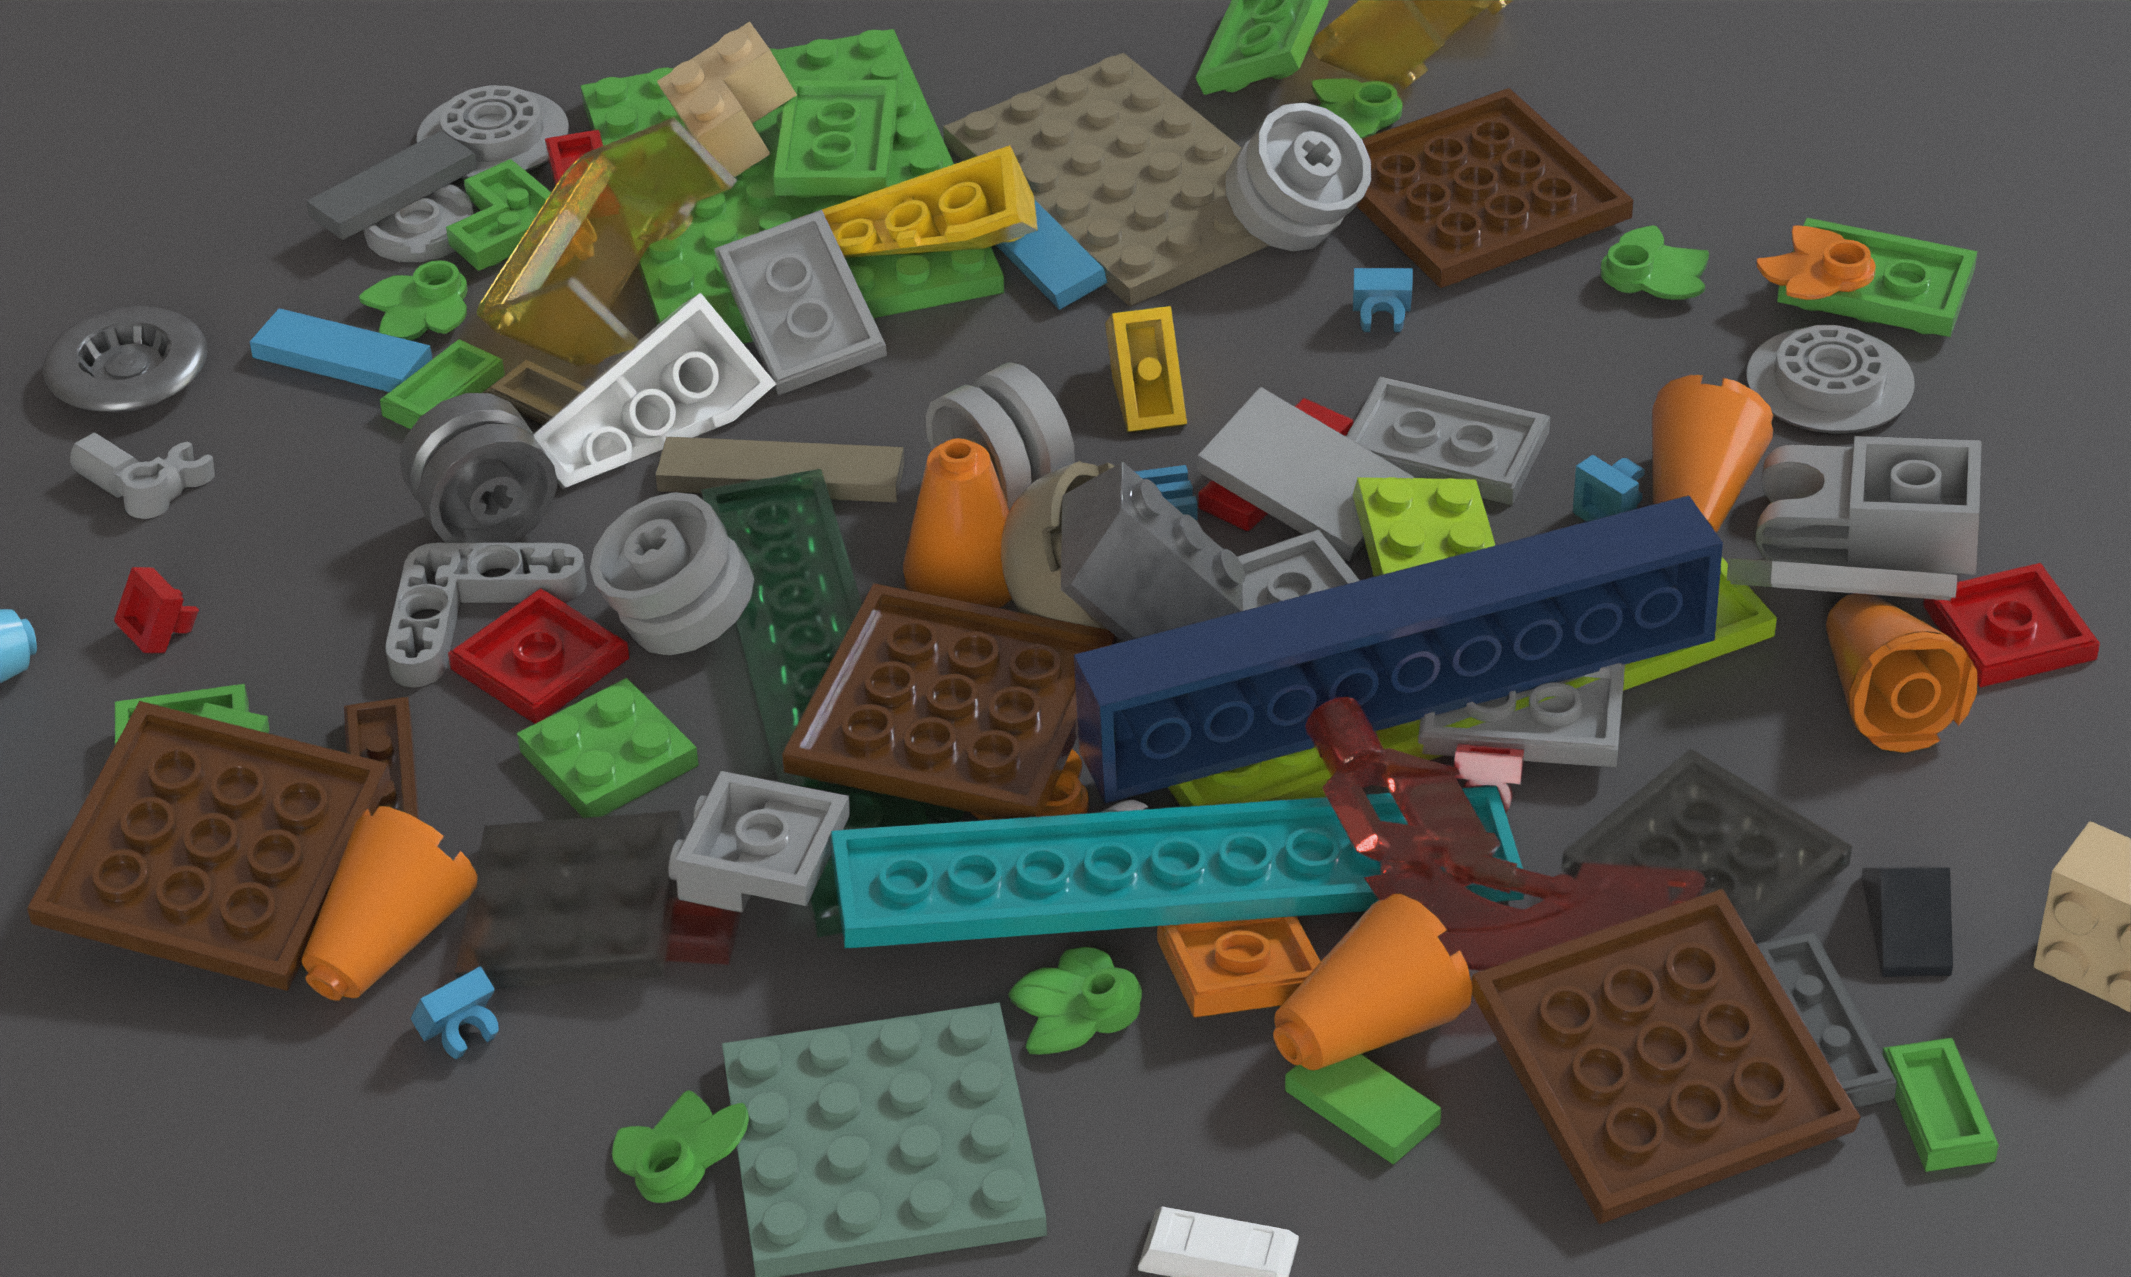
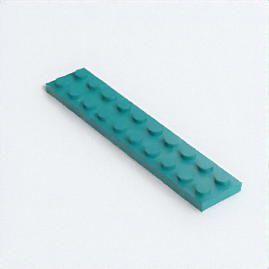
[831,786,1527,948]

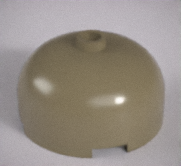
[1001,461,1122,643]

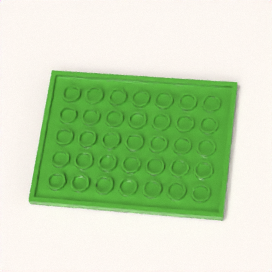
[580,29,1004,344]

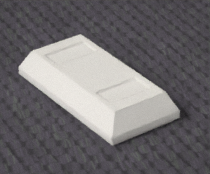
[1138,1206,1299,1277]

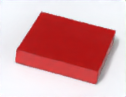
[1923,563,2100,688]
[448,588,629,724]

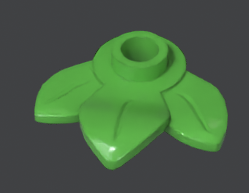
[1312,78,1402,139]
[1600,225,1709,300]
[359,261,468,341]
[1008,947,1142,1055]
[612,1090,749,1203]

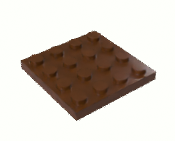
[1356,88,1634,288]
[782,583,1117,819]
[27,701,390,991]
[1471,889,1861,1225]

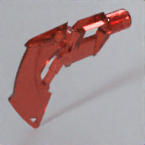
[1305,697,1705,971]

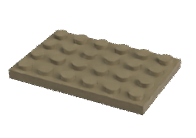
[943,52,1270,307]

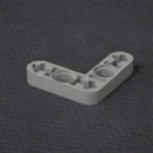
[385,543,587,688]

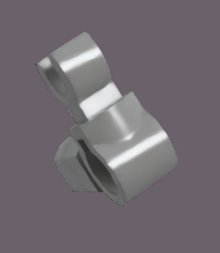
[70,432,215,519]

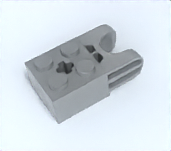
[1756,436,1981,575]

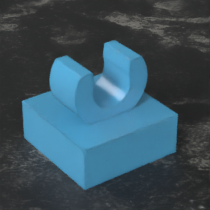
[1353,268,1413,332]
[1572,455,1645,522]
[410,966,499,1059]

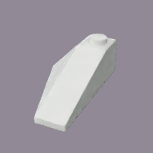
[534,293,776,489]

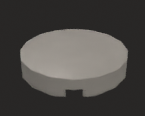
[363,184,474,262]

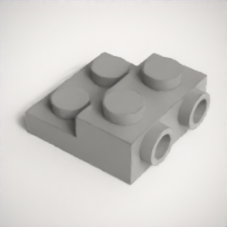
[669,771,849,913]

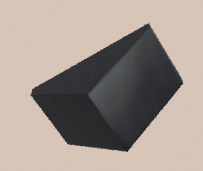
[1862,866,1953,977]

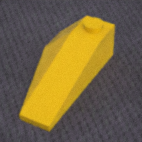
[799,145,1038,258]

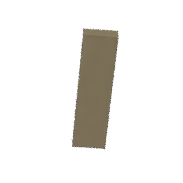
[656,437,905,502]

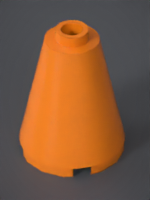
[1652,375,1774,534]
[903,438,1012,608]
[1826,593,1977,753]
[301,806,478,1001]
[1273,894,1473,1070]

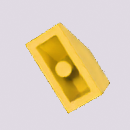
[1105,306,1187,432]

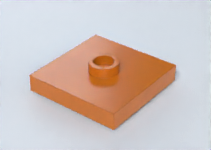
[1157,916,1321,1018]

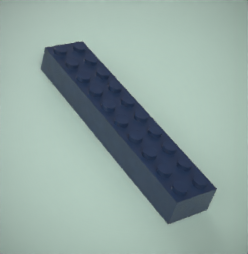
[1074,495,1723,804]

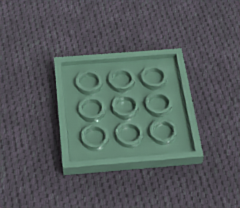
[722,1003,1047,1277]

